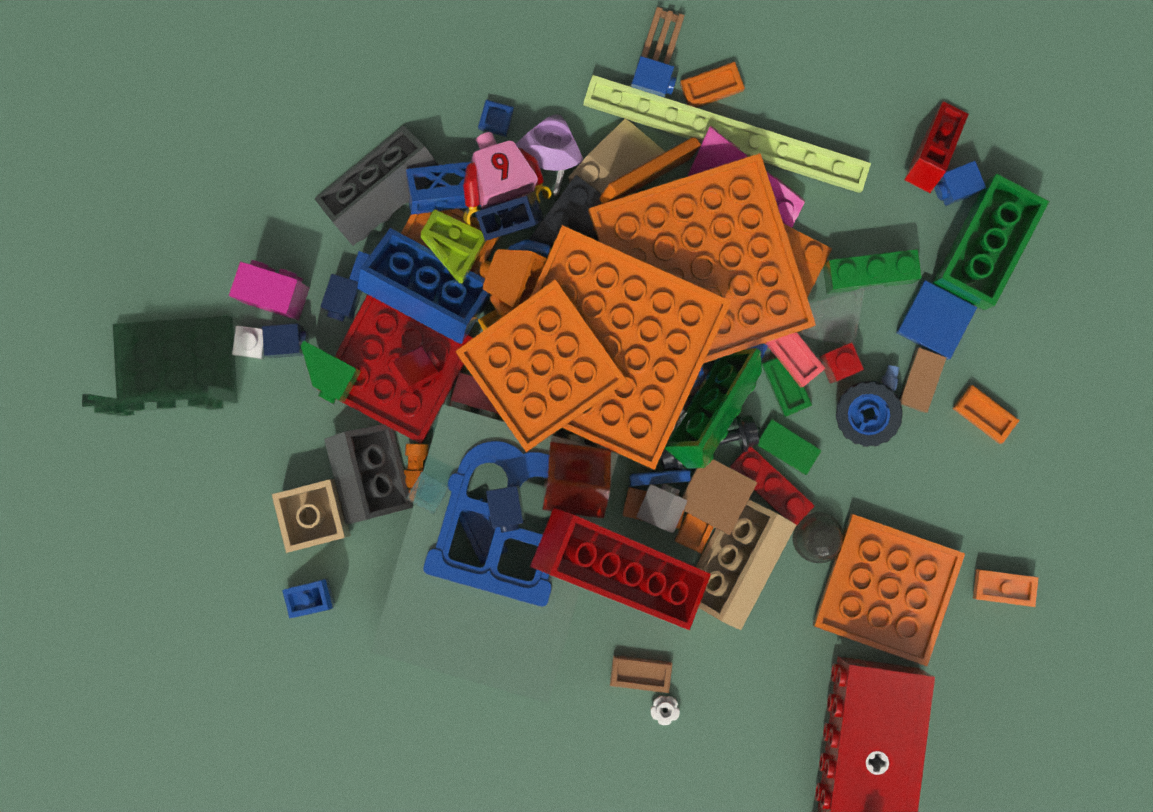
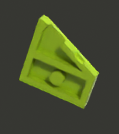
[421,209,486,284]

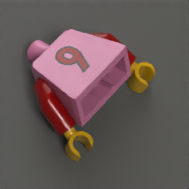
[463,132,551,225]

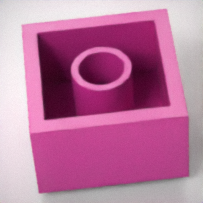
[229,259,310,321]

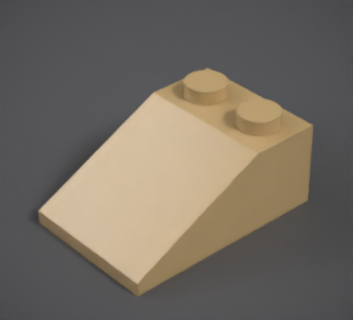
[569,119,666,197]

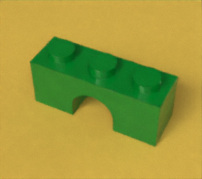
[823,249,922,294]

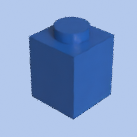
[631,56,677,98]
[935,161,986,207]

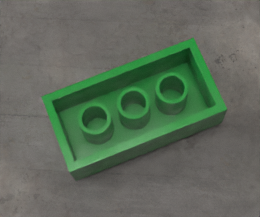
[933,174,1050,310]

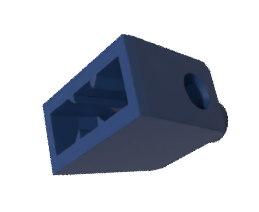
[475,191,544,241]

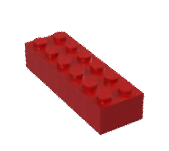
[530,508,711,630]

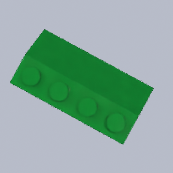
[665,348,762,468]

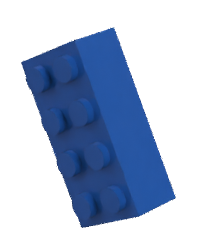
[357,228,491,344]

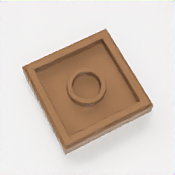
[682,459,758,535]

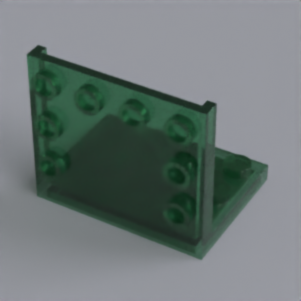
[82,316,238,416]

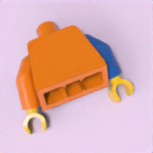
[480,240,551,317]

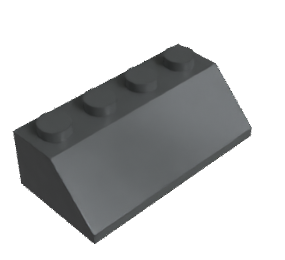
[314,125,439,246]

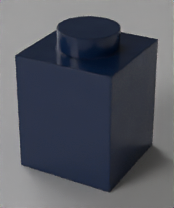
[320,274,363,322]
[262,323,309,358]
[486,485,526,533]

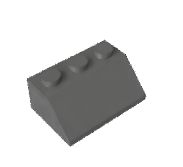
[324,424,413,525]

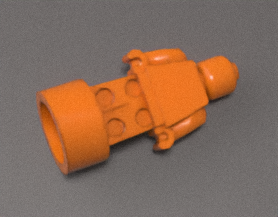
[404,444,429,501]

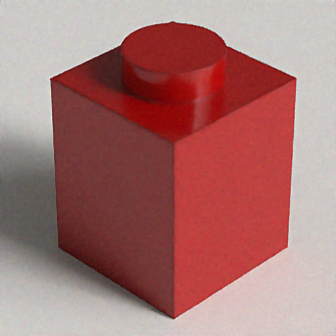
[818,342,864,384]

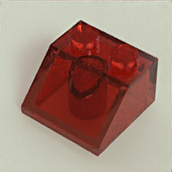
[542,442,611,518]

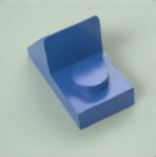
[282,578,335,619]

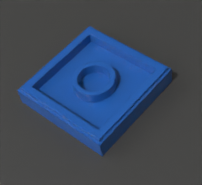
[896,280,977,360]

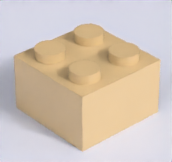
[272,479,351,553]

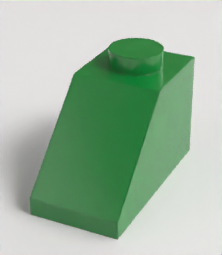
[301,341,361,404]

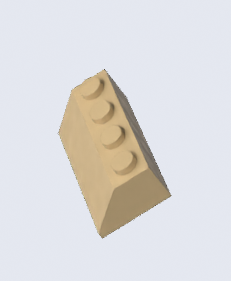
[696,500,796,630]

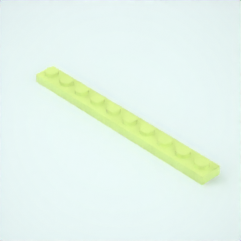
[583,75,871,193]

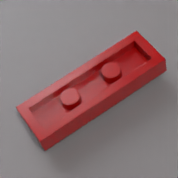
[729,447,815,526]

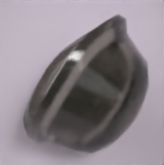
[792,512,843,563]

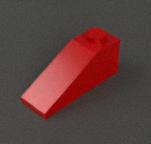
[904,101,969,193]

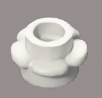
[650,696,680,725]

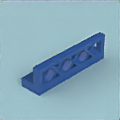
[406,162,481,215]

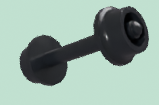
[659,415,760,470]

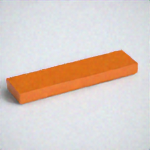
[600,137,701,204]

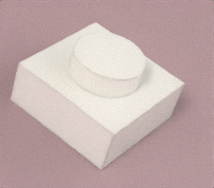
[232,326,264,359]

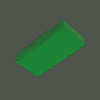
[761,357,812,417]
[757,419,822,475]

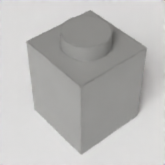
[636,483,687,533]

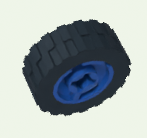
[836,380,903,447]

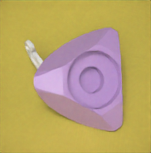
[515,114,584,196]

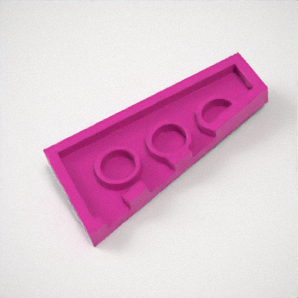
[687,125,805,228]

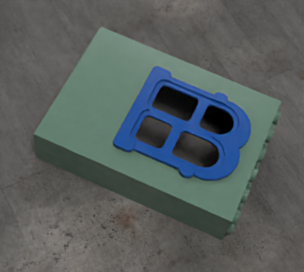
[371,401,618,703]

